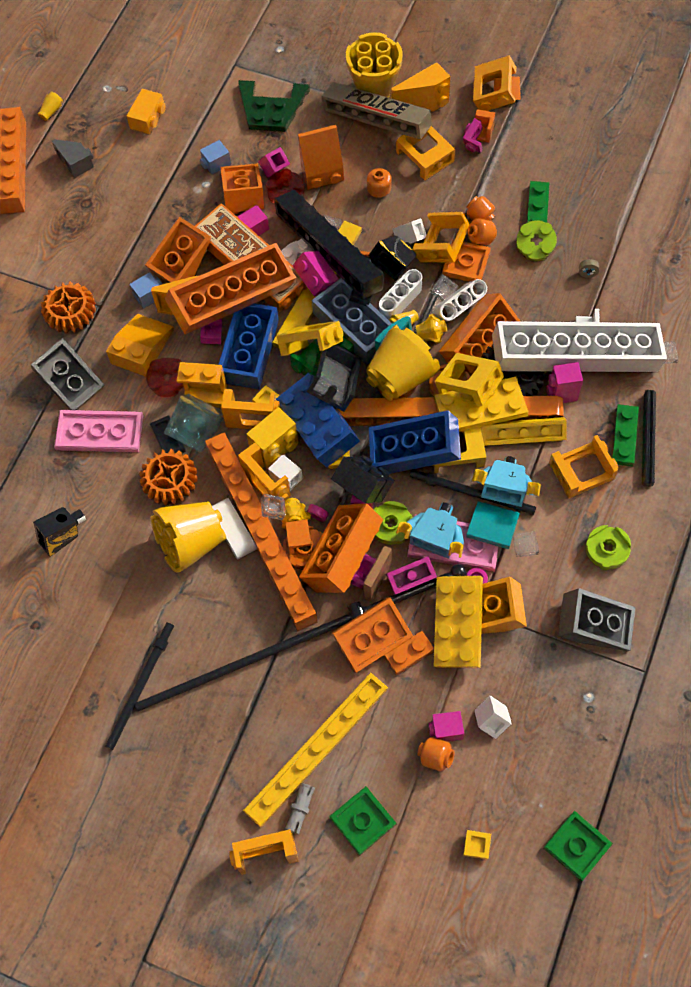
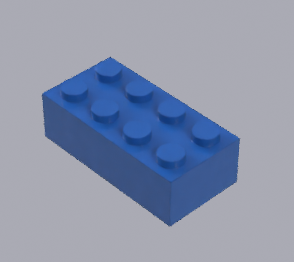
[219,304,279,390]
[276,373,360,467]
[369,410,461,474]

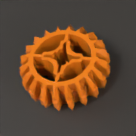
[41,281,96,334]
[139,449,198,505]

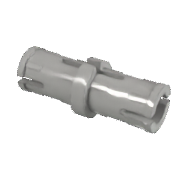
[285,783,315,835]

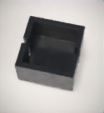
[331,455,395,503]

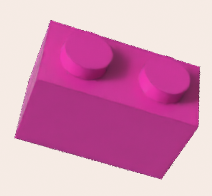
[292,251,339,296]
[546,362,583,403]
[385,556,437,595]

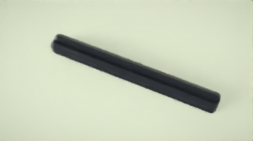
[642,390,656,487]

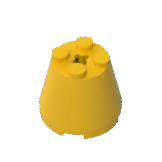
[346,33,403,98]
[366,325,440,401]
[150,501,227,573]

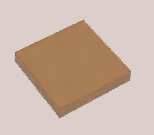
[364,546,392,603]

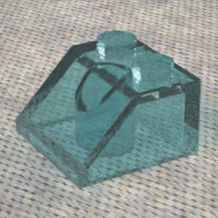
[164,394,223,452]

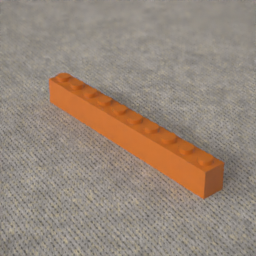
[205,432,318,632]

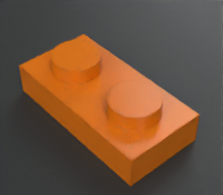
[384,631,434,675]

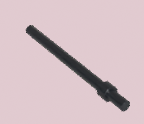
[410,469,536,515]
[105,622,174,750]

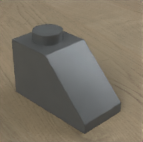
[52,139,94,178]

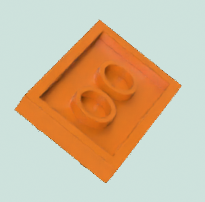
[332,597,413,673]

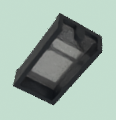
[306,345,362,412]

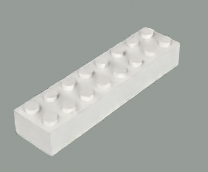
[492,321,667,372]

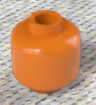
[367,168,392,198]
[466,196,495,221]
[467,218,497,246]
[418,737,455,772]

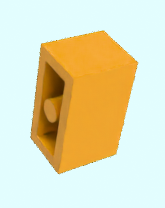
[126,89,166,134]

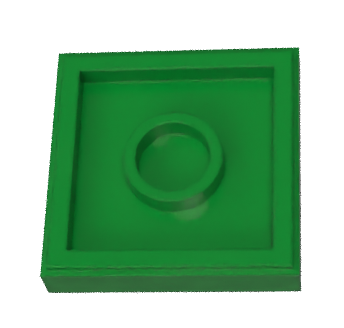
[329,786,397,856]
[543,810,613,882]

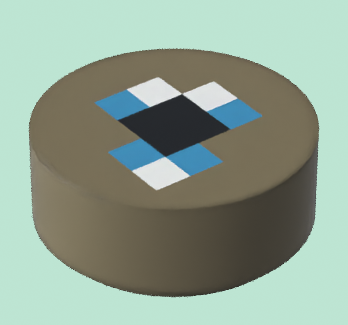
[579,259,599,278]

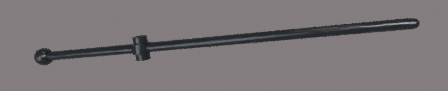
[134,564,467,711]

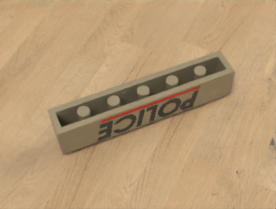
[322,82,432,140]

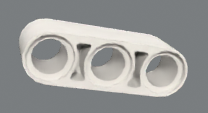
[379,269,422,319]
[433,279,487,322]
[212,498,257,560]

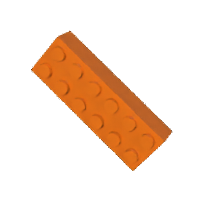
[0,107,26,214]
[165,243,296,334]

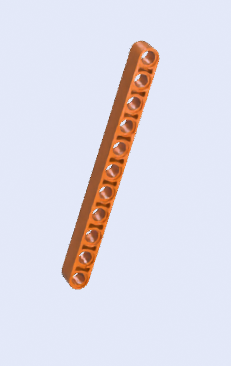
[337,396,564,426]

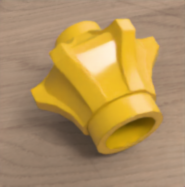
[416,314,447,344]
[276,498,311,530]

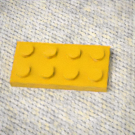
[434,377,528,432]
[434,576,483,668]

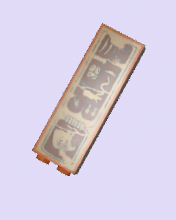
[195,203,307,313]

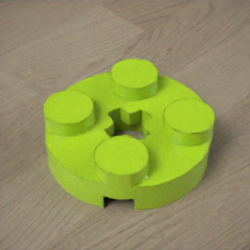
[516,221,557,261]
[373,501,413,545]
[585,525,631,570]

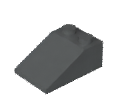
[31,338,104,410]
[558,588,635,651]

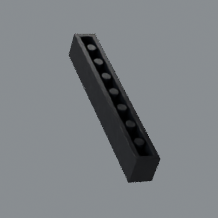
[275,190,384,299]

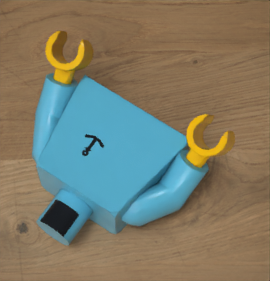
[471,456,541,507]
[396,502,464,559]

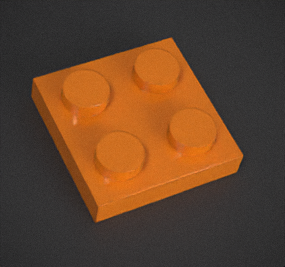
[442,239,491,282]

